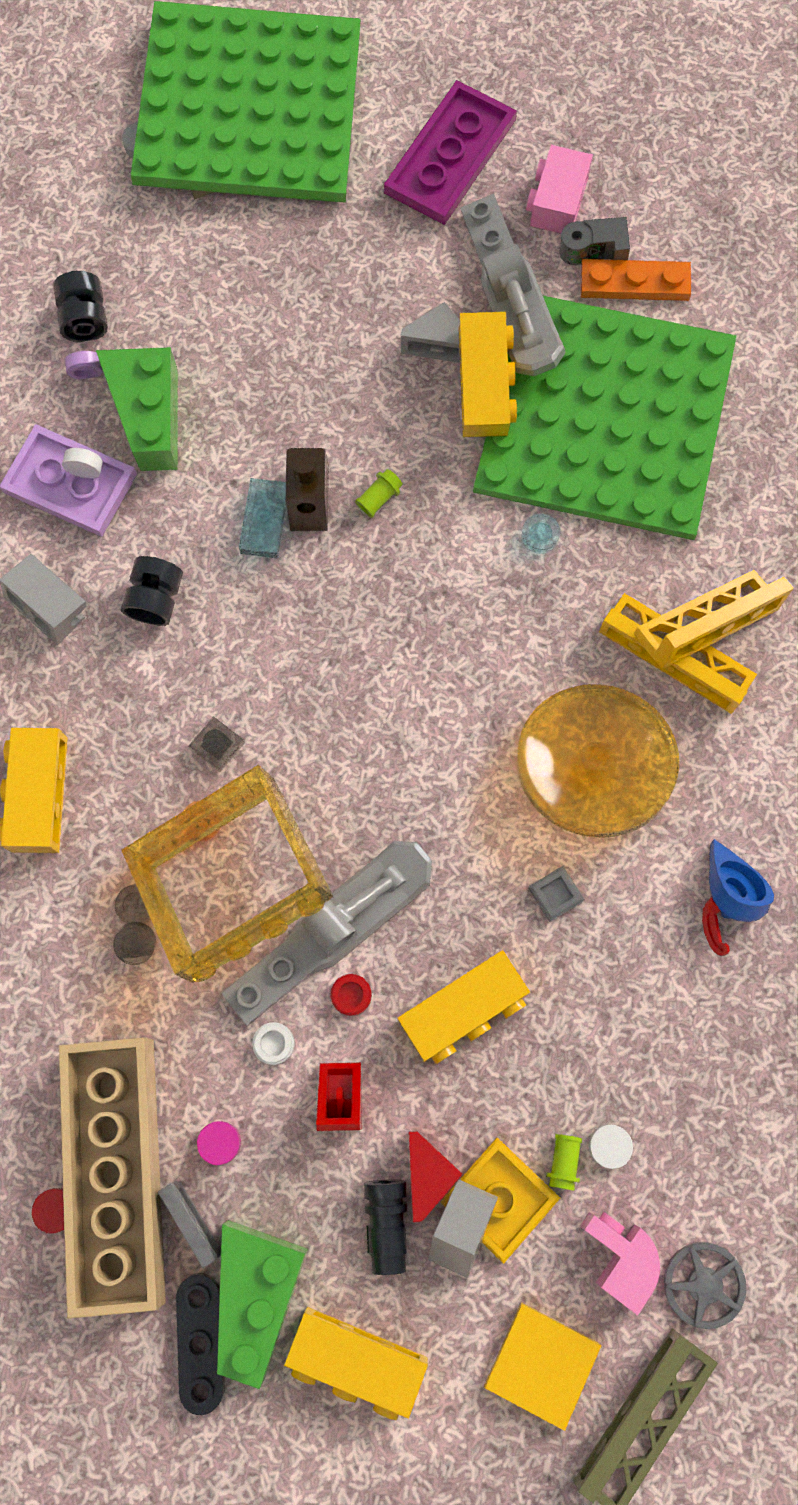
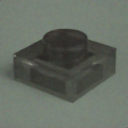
[188,716,245,772]

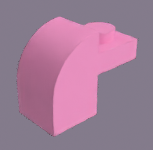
[580,1212,660,1315]

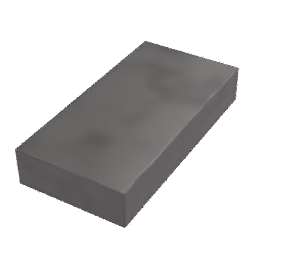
[158,1181,221,1268]

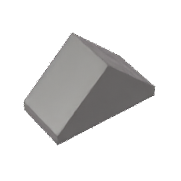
[401,302,460,363]
[428,1179,498,1278]

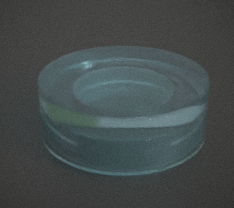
[521,514,560,554]

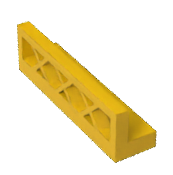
[634,570,794,669]
[599,593,757,714]

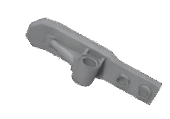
[460,193,566,376]
[221,841,432,1026]

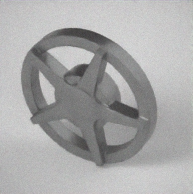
[664,1242,746,1329]

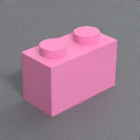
[526,145,593,233]

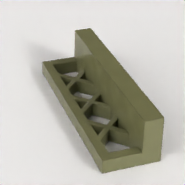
[573,1328,718,1505]

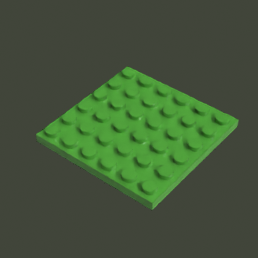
[131,1,361,203]
[473,296,737,540]

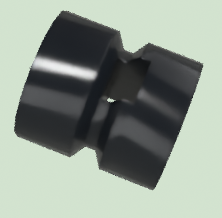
[53,271,108,343]
[121,556,183,626]

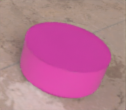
[197,1121,241,1165]

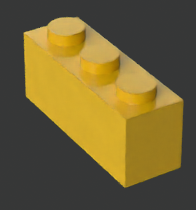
[458,311,517,437]
[0,728,68,853]
[397,950,530,1064]
[284,1306,428,1420]

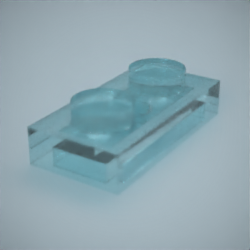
[239,478,286,558]

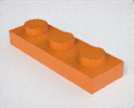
[581,259,691,301]

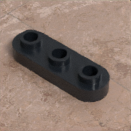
[176,1273,225,1415]

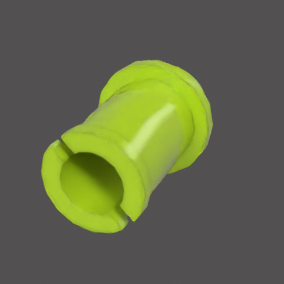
[355,469,403,518]
[546,1134,582,1191]

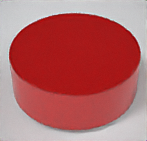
[330,974,372,1016]
[31,1188,64,1234]

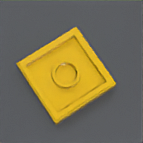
[440,1137,560,1264]
[484,1302,602,1431]

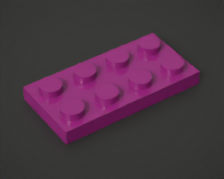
[384,80,517,225]

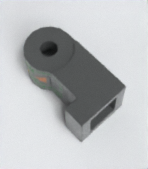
[559,217,630,266]

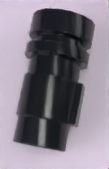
[364,1179,407,1275]

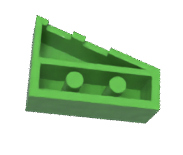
[96,347,178,471]
[217,1220,308,1389]

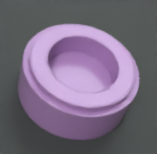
[65,351,103,380]

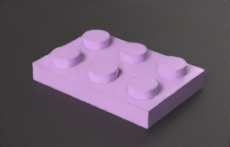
[0,424,137,537]

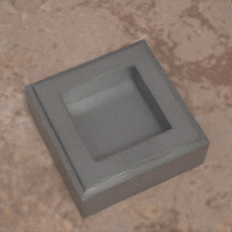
[528,866,585,922]

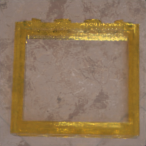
[121,764,334,983]

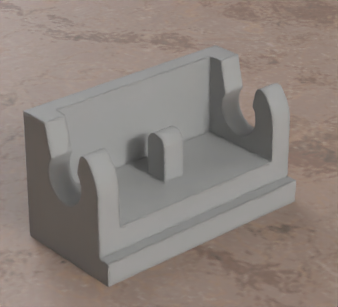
[0,554,87,645]

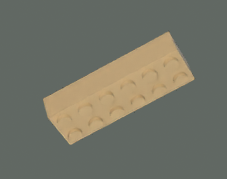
[59,1038,166,1319]

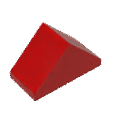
[316,1062,362,1131]
[409,1131,462,1222]

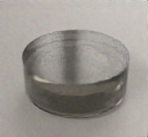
[115,884,157,926]
[113,922,156,965]

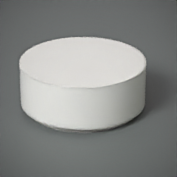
[62,448,103,478]
[252,1022,295,1065]
[589,1125,633,1169]

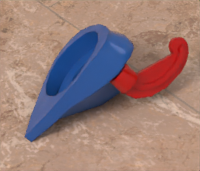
[702,839,774,956]

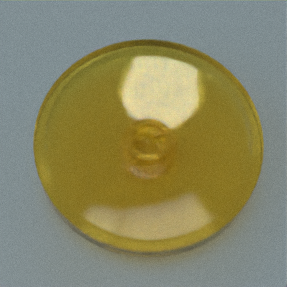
[516,684,679,838]

